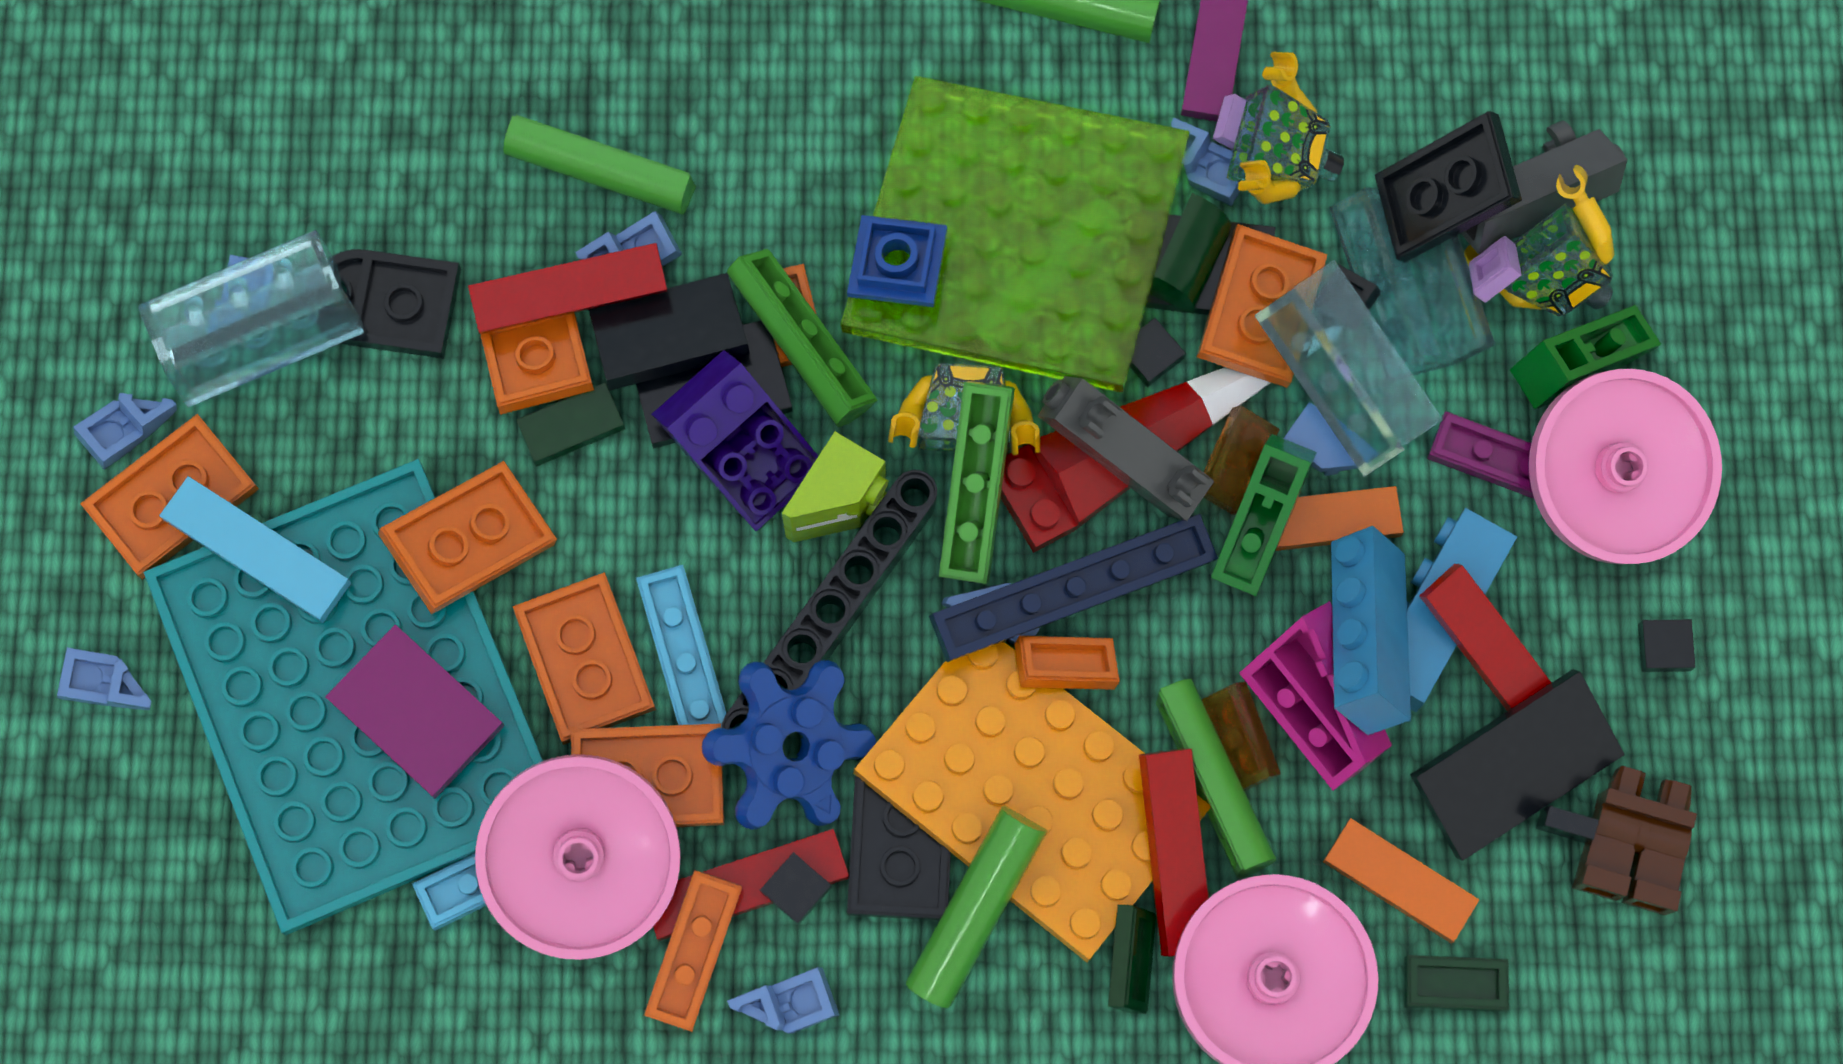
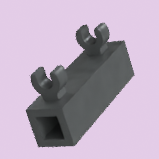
[1460,120,1628,254]
[1037,376,1214,521]

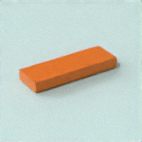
[1276,486,1404,551]
[1323,818,1480,944]
[644,869,742,1032]

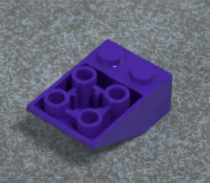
[651,350,818,531]

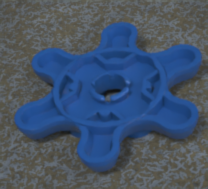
[702,660,876,830]

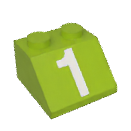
[782,431,889,542]

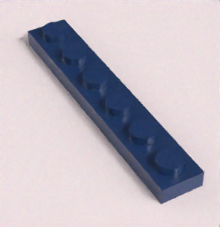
[929,514,1218,662]

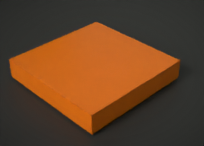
[480,312,594,415]

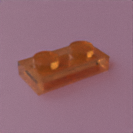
[1204,406,1280,515]
[1202,681,1281,791]

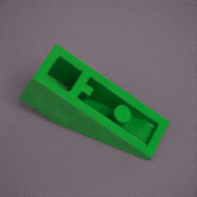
[1509,305,1661,409]
[1211,434,1317,596]

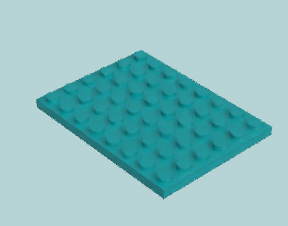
[143,459,544,936]

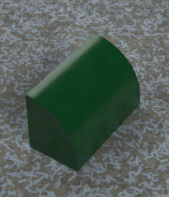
[1149,193,1232,313]

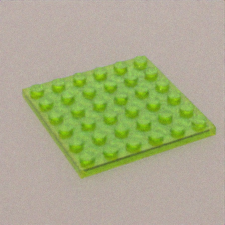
[840,76,1190,393]

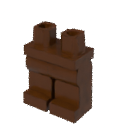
[1572,766,1697,916]

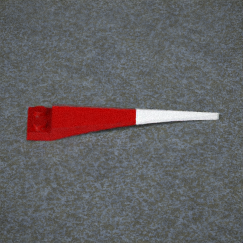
[1000,325,1342,553]

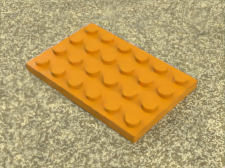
[853,641,1211,963]

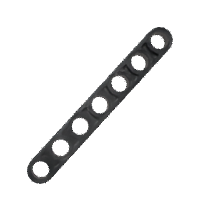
[722,470,937,729]

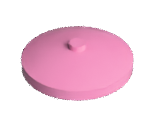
[1529,369,1722,564]
[475,754,681,960]
[1172,874,1378,1064]

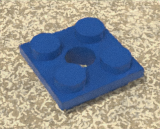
[847,215,948,307]

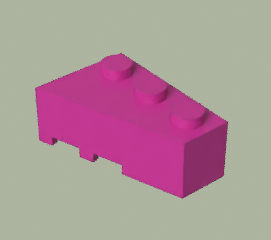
[1239,601,1392,791]

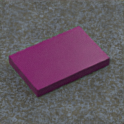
[325,625,505,799]

